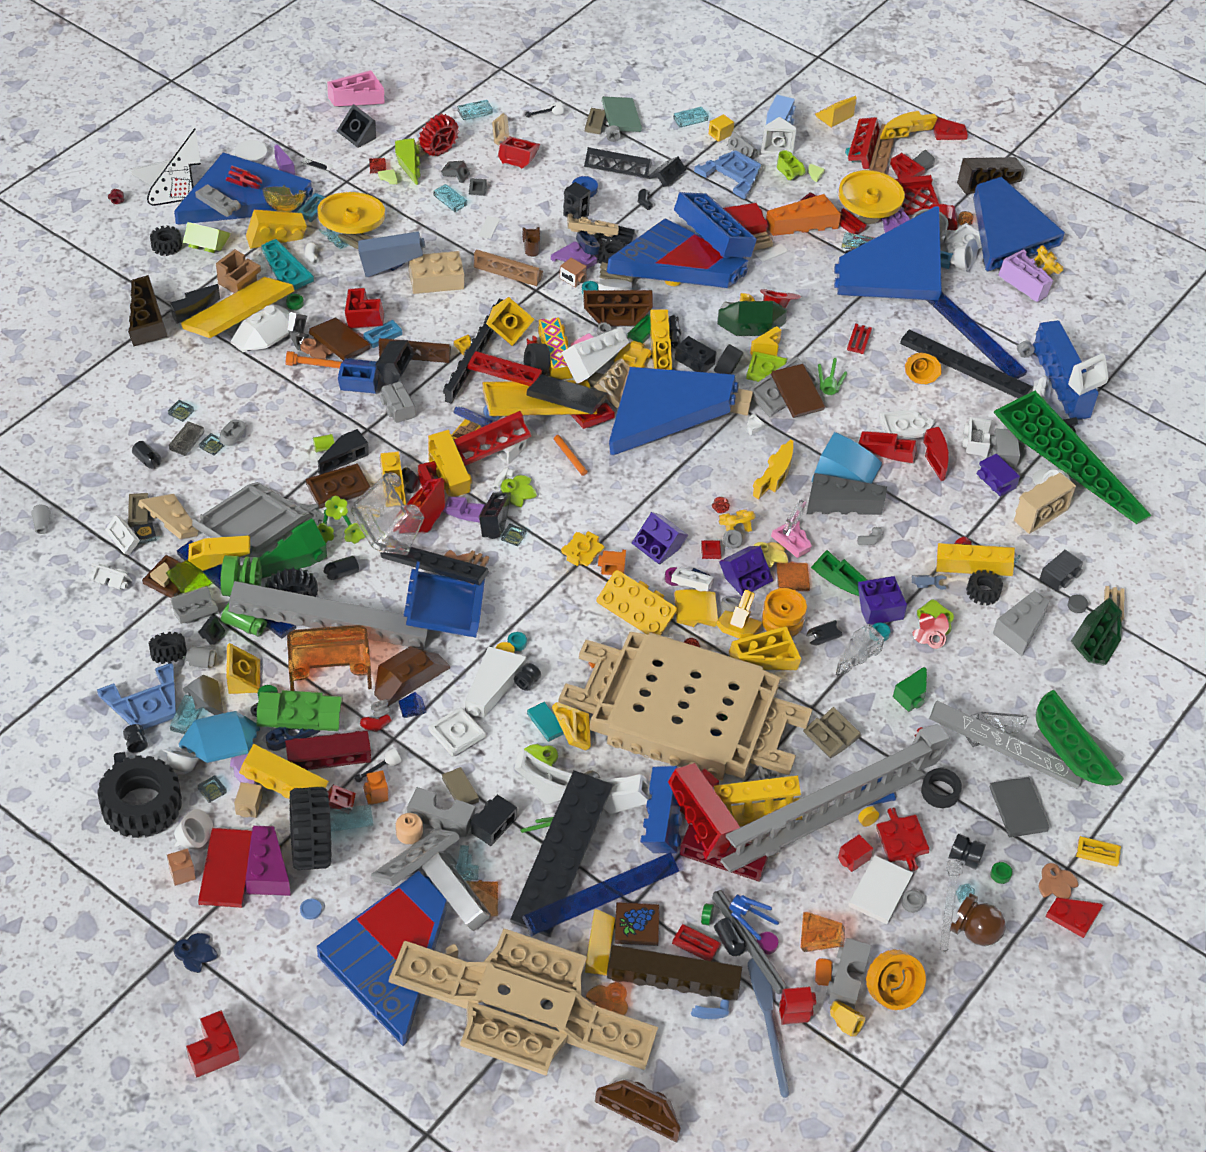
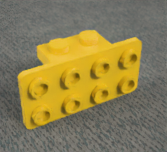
[596,570,677,636]

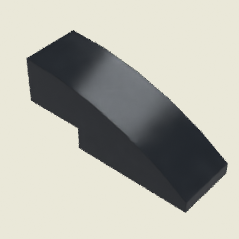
[170,284,220,324]

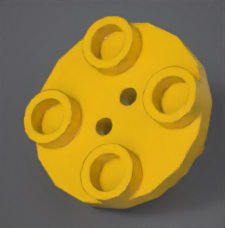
[1034,245,1064,275]
[718,509,756,532]

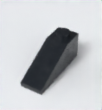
[318,429,369,475]
[479,492,511,539]

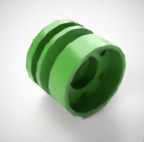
[221,555,262,596]

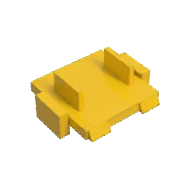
[614,341,652,368]
[561,531,604,566]

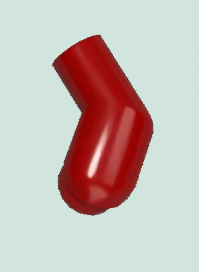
[360,714,391,732]

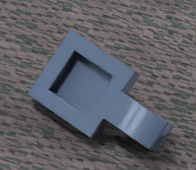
[912,574,947,590]

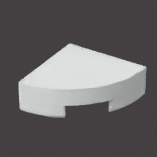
[747,414,765,436]

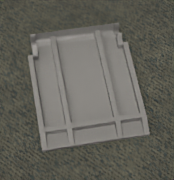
[192,482,311,558]

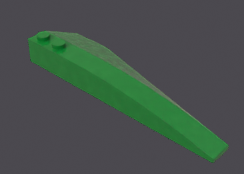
[994,390,1151,524]

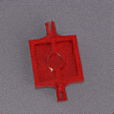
[876,807,930,871]

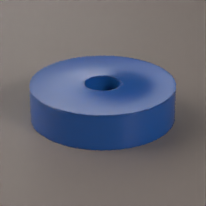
[572,176,598,197]

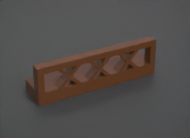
[378,338,451,363]

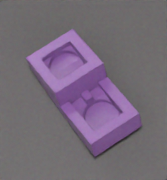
[443,496,485,523]

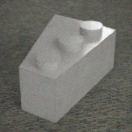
[993,590,1049,656]

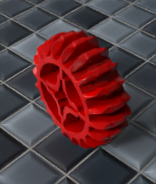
[418,114,460,156]

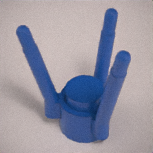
[729,894,779,940]

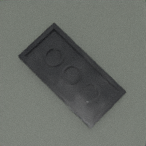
[527,374,607,414]

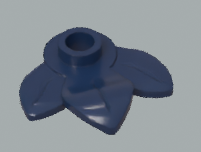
[173,933,218,973]

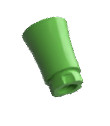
[221,603,267,637]

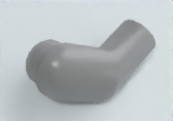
[857,527,882,545]

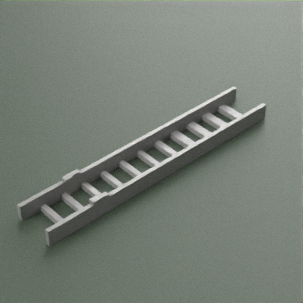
[721,740,932,873]

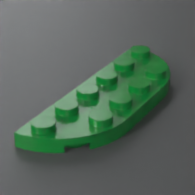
[1036,690,1124,786]

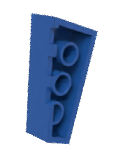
[640,766,682,854]

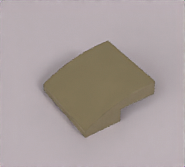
[803,707,862,759]

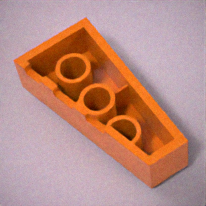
[766,194,841,236]

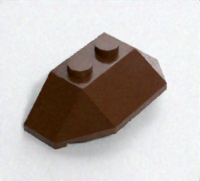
[583,290,653,327]
[374,646,450,706]
[595,1079,681,1143]

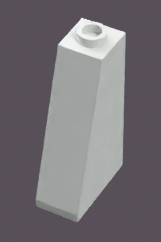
[465,646,526,718]

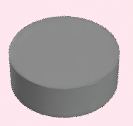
[723,530,743,549]
[721,596,740,612]
[901,890,924,913]

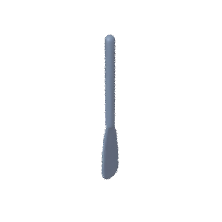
[748,958,789,1098]

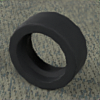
[921,768,962,809]

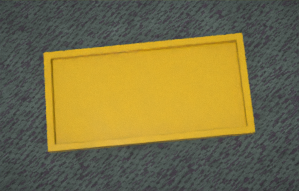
[181,277,295,338]
[482,380,597,416]

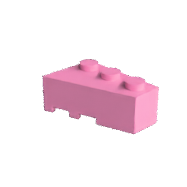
[327,70,384,106]

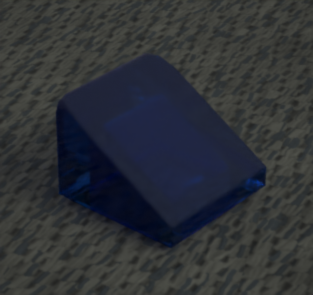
[398,692,427,718]

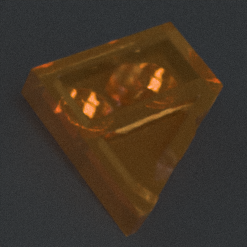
[800,912,845,952]

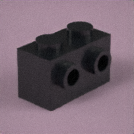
[563,182,590,219]
[675,336,717,373]

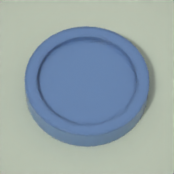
[300,899,322,920]

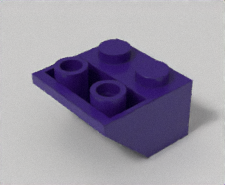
[632,512,688,564]
[719,546,774,596]
[858,576,907,626]

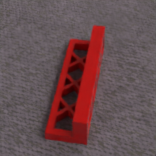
[848,117,880,169]
[468,351,542,386]
[453,411,531,466]

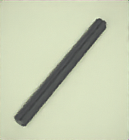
[712,890,787,995]

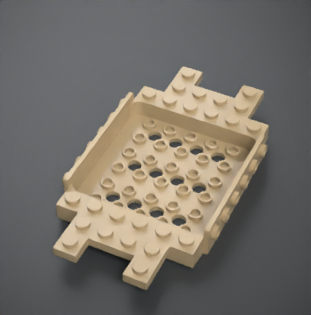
[558,632,812,780]

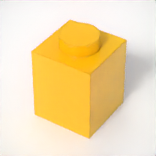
[708,114,734,142]

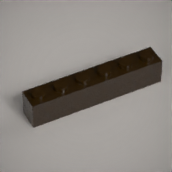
[607,945,743,1000]

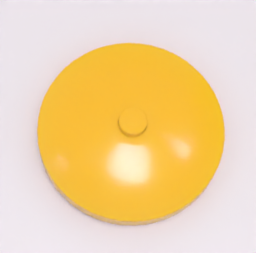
[838,170,904,218]
[317,192,385,234]

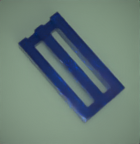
[453,406,493,427]

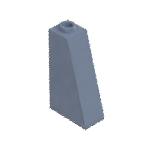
[358,231,425,277]

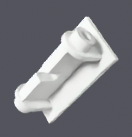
[1033,377,1051,404]
[89,563,132,590]

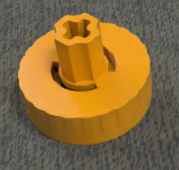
[866,949,926,1010]

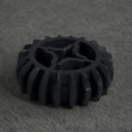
[265,567,318,597]

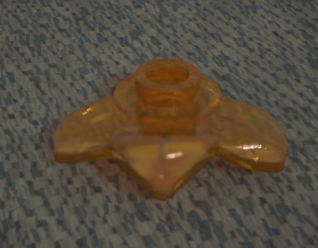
[586,982,628,1016]

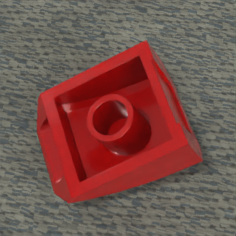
[498,136,540,169]

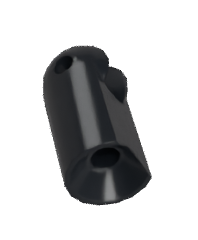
[132,441,161,469]
[323,555,359,580]
[806,620,842,646]
[714,917,745,957]

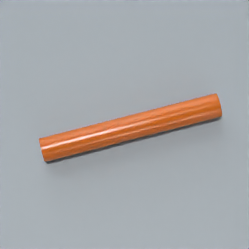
[553,435,587,476]

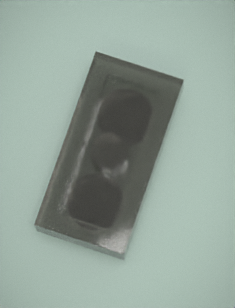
[169,421,204,456]

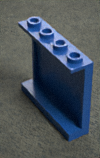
[403,561,485,638]

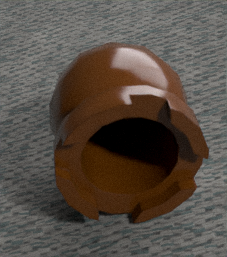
[950,893,1006,947]

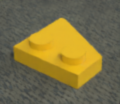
[552,702,591,750]

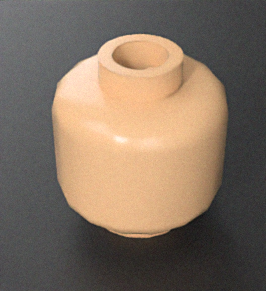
[395,813,423,844]

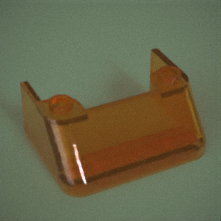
[287,625,372,691]

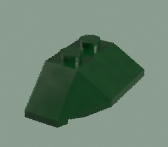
[717,301,787,336]
[1071,598,1122,666]

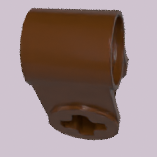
[522,227,540,257]

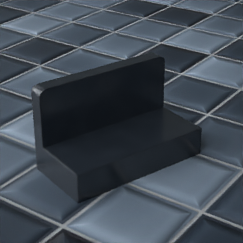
[648,156,687,187]

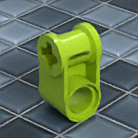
[776,150,805,180]
[917,599,954,635]

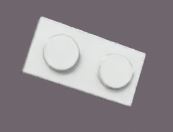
[105,515,140,555]
[671,567,714,592]

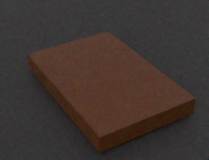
[309,317,371,361]
[771,364,825,418]
[305,463,372,509]

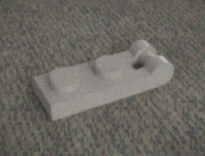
[195,184,241,217]

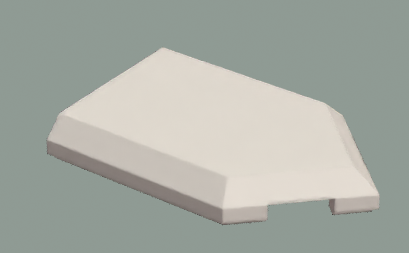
[945,223,982,254]
[879,410,935,439]

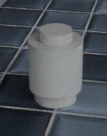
[186,646,216,668]

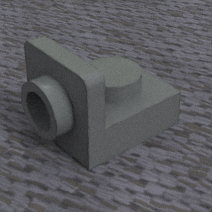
[441,160,470,183]

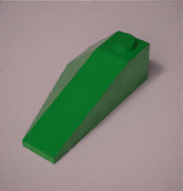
[259,518,327,578]

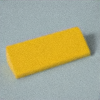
[585,909,615,976]

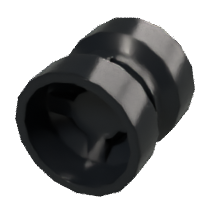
[514,663,541,691]
[123,724,148,753]

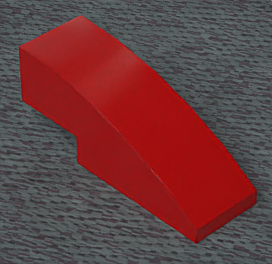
[923,426,949,481]
[858,431,917,463]

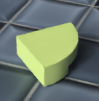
[808,164,824,182]
[378,169,397,184]

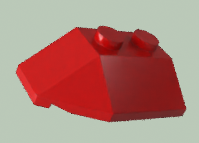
[392,478,445,534]

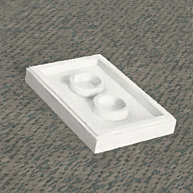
[848,855,913,924]

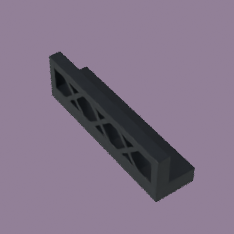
[584,147,652,179]

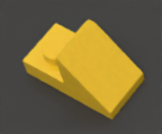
[750,326,782,356]

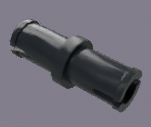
[668,315,681,349]

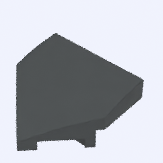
[288,312,309,351]
[182,675,224,715]

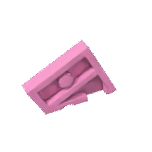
[771,518,812,558]

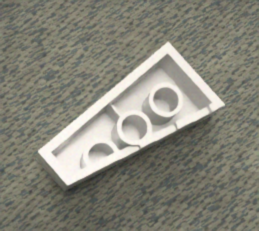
[561,327,629,384]

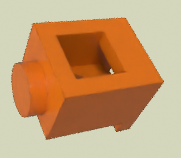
[598,549,626,575]
[363,770,388,805]

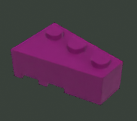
[246,826,291,896]

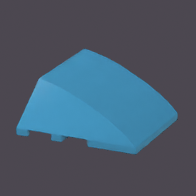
[811,432,882,484]
[179,711,260,763]

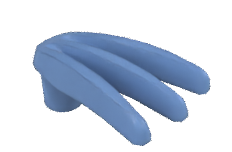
[691,1000,729,1019]

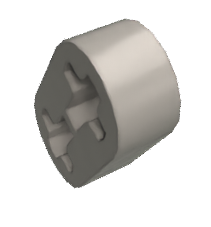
[219,419,245,446]

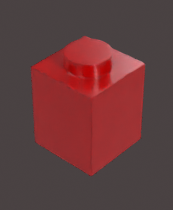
[838,834,873,872]

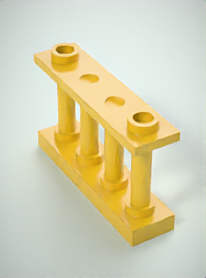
[714,775,802,827]

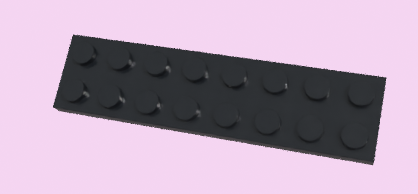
[510,770,613,937]

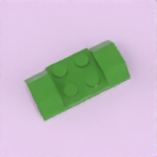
[257,690,343,731]

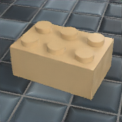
[408,251,464,294]
[1014,472,1076,534]

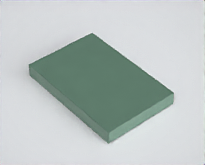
[601,96,642,132]

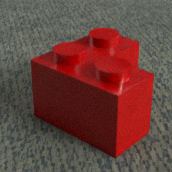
[345,288,384,328]
[186,1010,240,1078]

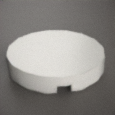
[235,140,268,164]
[598,279,632,290]

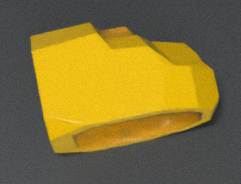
[830,1001,865,1037]

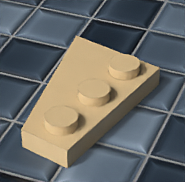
[567,214,619,237]
[594,358,630,409]
[138,494,199,539]

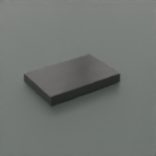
[989,777,1049,838]

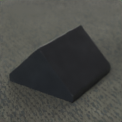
[337,104,376,148]

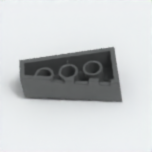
[806,473,887,515]

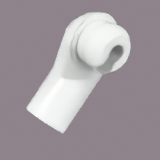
[304,242,319,265]
[492,467,515,492]

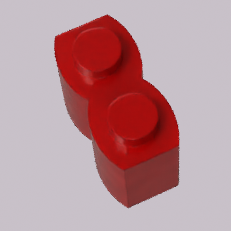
[779,987,816,1025]

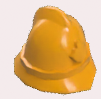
[905,353,941,385]

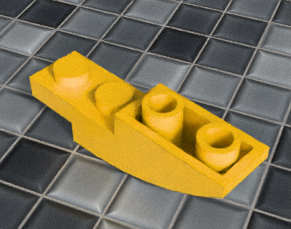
[880,111,937,140]
[650,310,672,370]
[753,439,794,499]

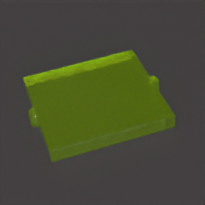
[166,559,212,594]

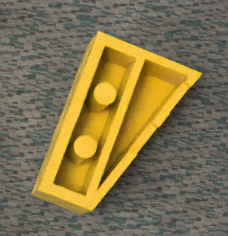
[246,210,307,249]
[428,429,472,497]
[729,626,801,670]

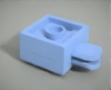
[766,95,796,125]

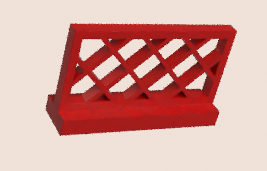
[881,175,939,219]

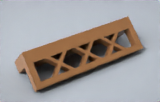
[474,249,543,286]

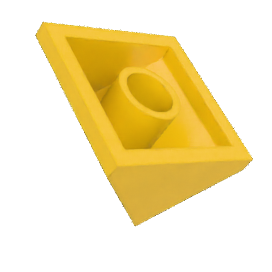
[815,95,857,128]
[486,297,535,346]
[226,643,260,694]

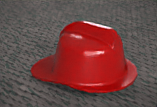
[760,289,801,308]

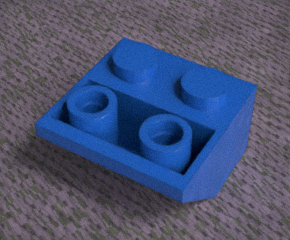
[338,359,380,394]

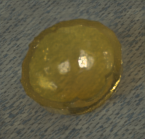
[262,185,306,212]

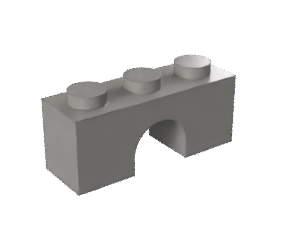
[407,787,475,837]
[826,938,872,1009]

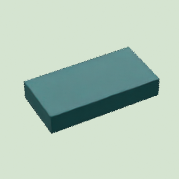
[527,702,564,742]

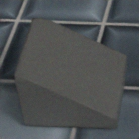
[913,150,935,170]
[469,178,487,196]

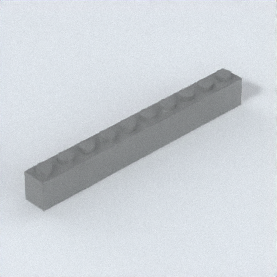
[228,581,428,650]

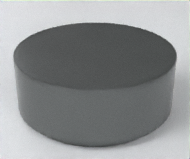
[1067,594,1088,613]

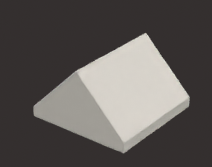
[761,117,796,154]

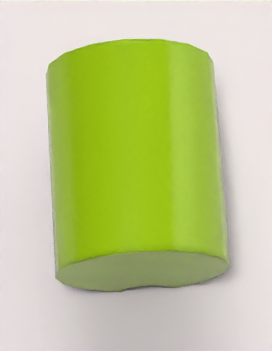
[313,434,334,453]

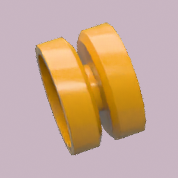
[761,588,807,637]

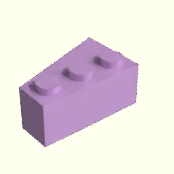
[998,249,1053,302]

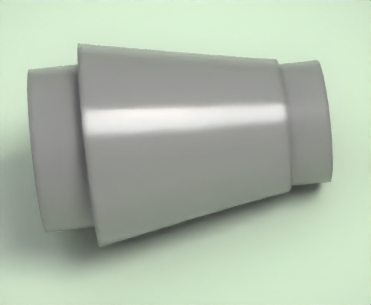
[31,504,51,534]

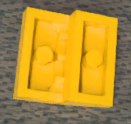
[674,589,718,627]

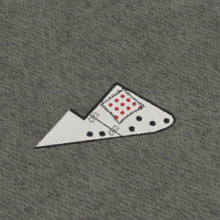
[147,128,201,206]

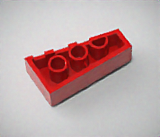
[668,763,741,860]

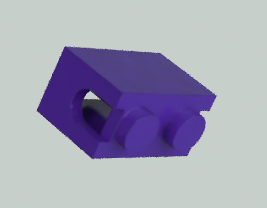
[977,453,1020,497]

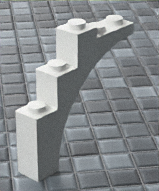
[515,750,652,814]

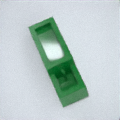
[811,550,867,596]

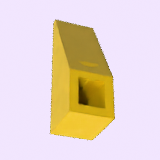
[380,451,406,508]
[188,536,250,571]

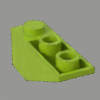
[395,138,421,185]

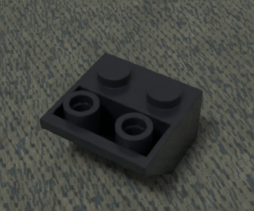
[376,340,414,385]

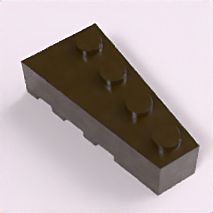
[957,157,1025,195]
[128,275,168,347]

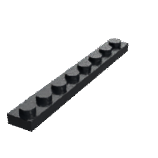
[443,299,503,404]
[900,329,1033,399]

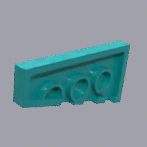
[261,239,314,290]

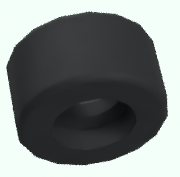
[524,343,551,375]
[714,344,743,374]

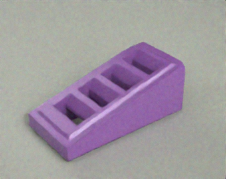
[274,144,295,175]

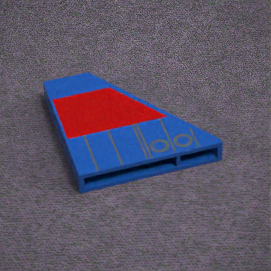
[607,218,748,288]
[317,871,447,1046]

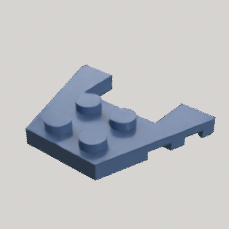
[694,150,761,199]
[97,662,176,729]

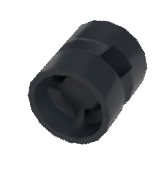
[948,833,986,870]

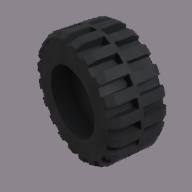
[98,755,182,838]
[289,787,332,870]

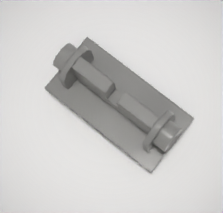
[727,131,758,158]

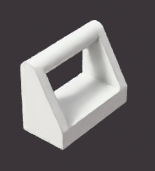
[1068,353,1108,395]

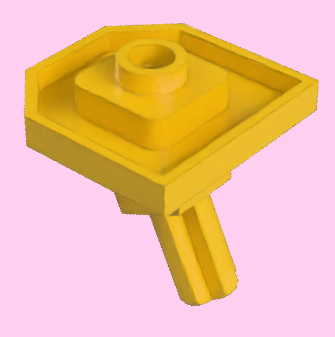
[716,590,762,639]

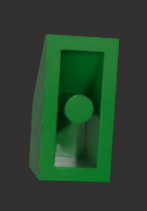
[893,667,927,712]

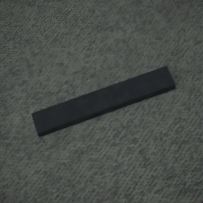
[380,541,489,585]

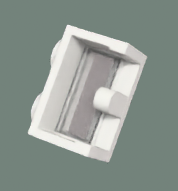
[962,417,991,458]

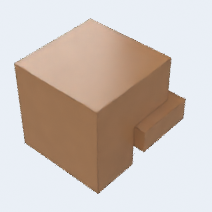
[216,249,261,293]

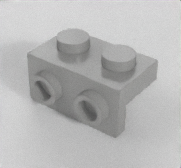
[171,586,218,624]

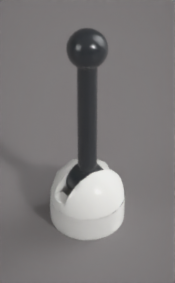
[525,101,563,118]
[355,748,401,782]

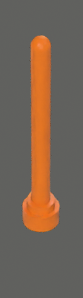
[285,351,342,369]

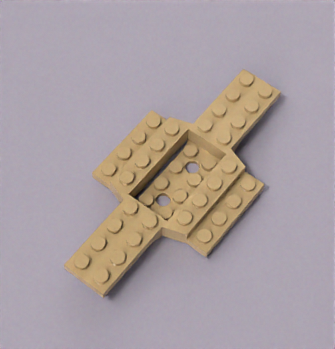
[389,928,658,1076]

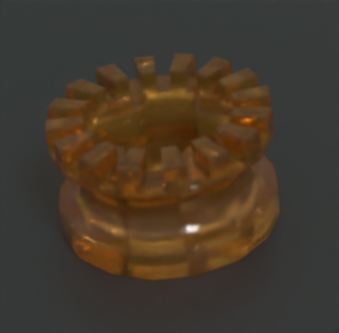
[958,211,974,226]

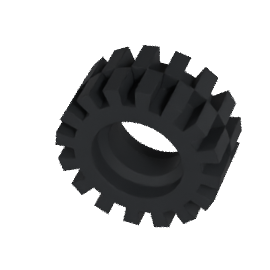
[150,225,182,256]
[597,238,627,264]
[966,570,1003,606]
[149,632,187,664]

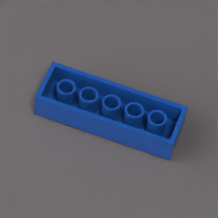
[674,192,757,259]
[1032,320,1098,420]

